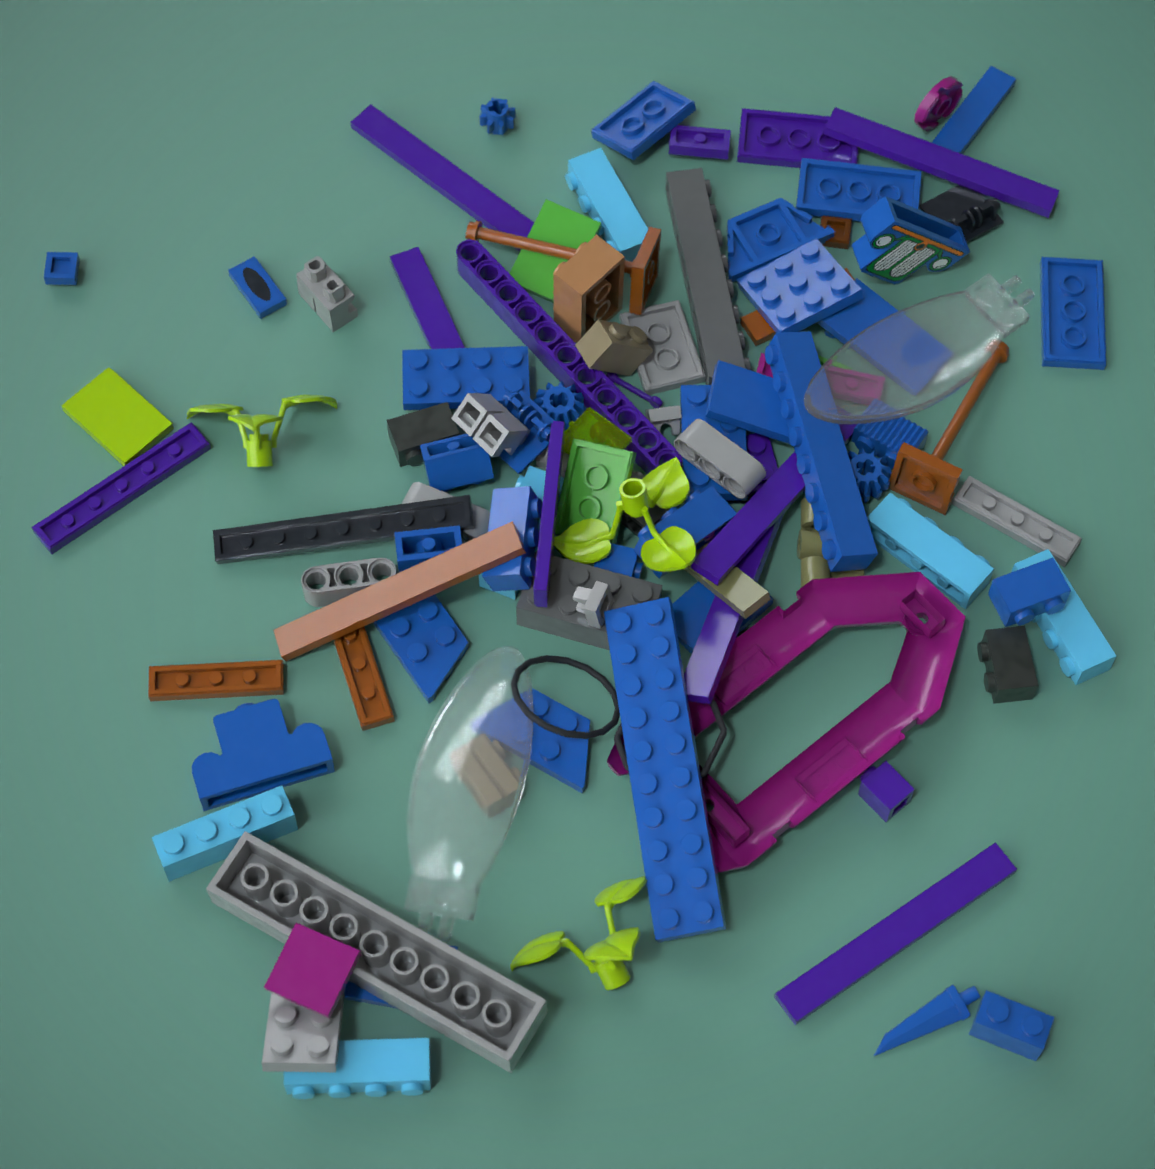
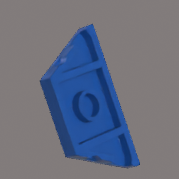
[727,198,835,282]
[373,594,469,704]
[471,688,590,793]

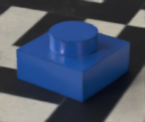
[44,252,80,285]

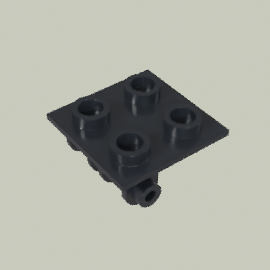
[919,185,1004,243]

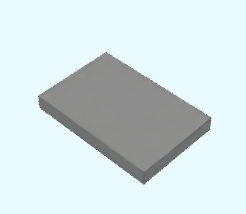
[619,300,706,395]

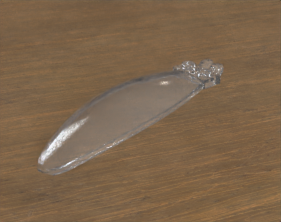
[804,273,1035,424]
[404,646,533,944]

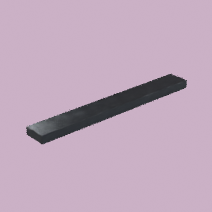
[213,495,475,564]

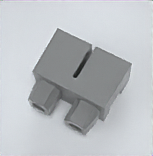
[296,256,358,332]
[451,393,530,457]

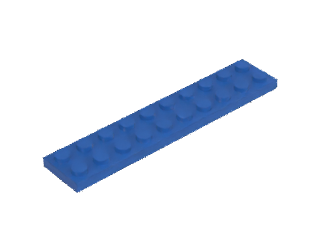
[604,597,726,943]

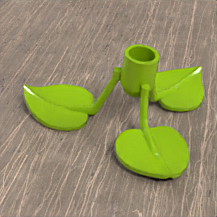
[187,394,337,467]
[554,457,696,572]
[510,876,647,990]

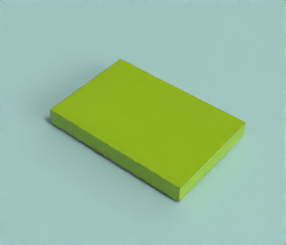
[61,367,174,466]

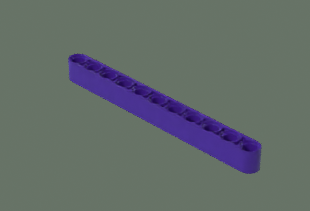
[456,239,683,474]

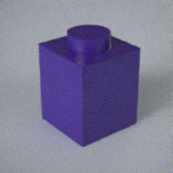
[858,761,915,822]

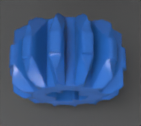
[534,380,586,434]
[848,447,892,504]

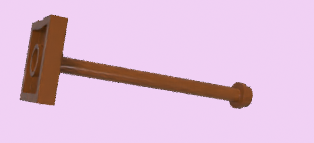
[466,220,661,315]
[888,340,1009,515]

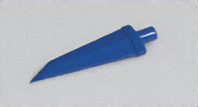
[874,985,980,1056]

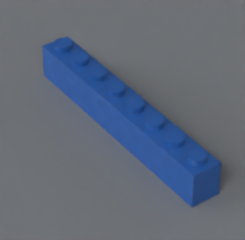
[765,331,878,572]

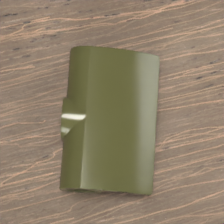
[797,498,864,588]

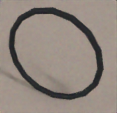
[510,655,620,739]

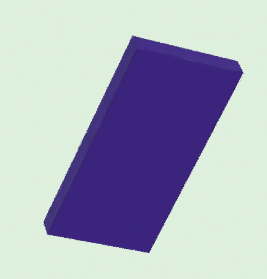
[737,108,858,168]

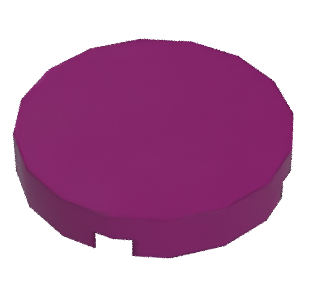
[914,76,963,131]

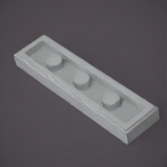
[952,476,1082,567]

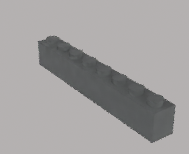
[665,168,751,385]

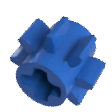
[479,98,516,136]

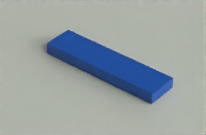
[931,66,1016,154]

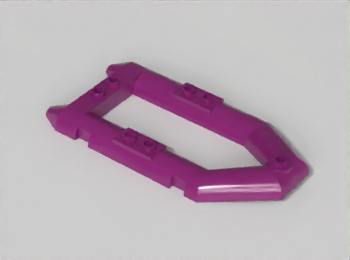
[607,572,966,873]

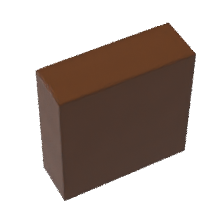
[820,215,852,249]

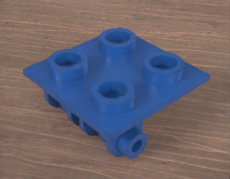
[499,390,565,475]

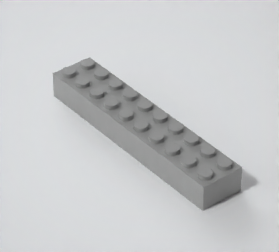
[206,831,548,1073]

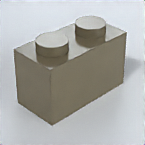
[575,319,653,376]

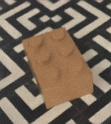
[553,235,625,343]

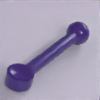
[606,372,663,408]

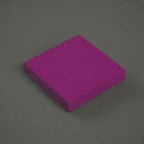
[264,923,362,1019]

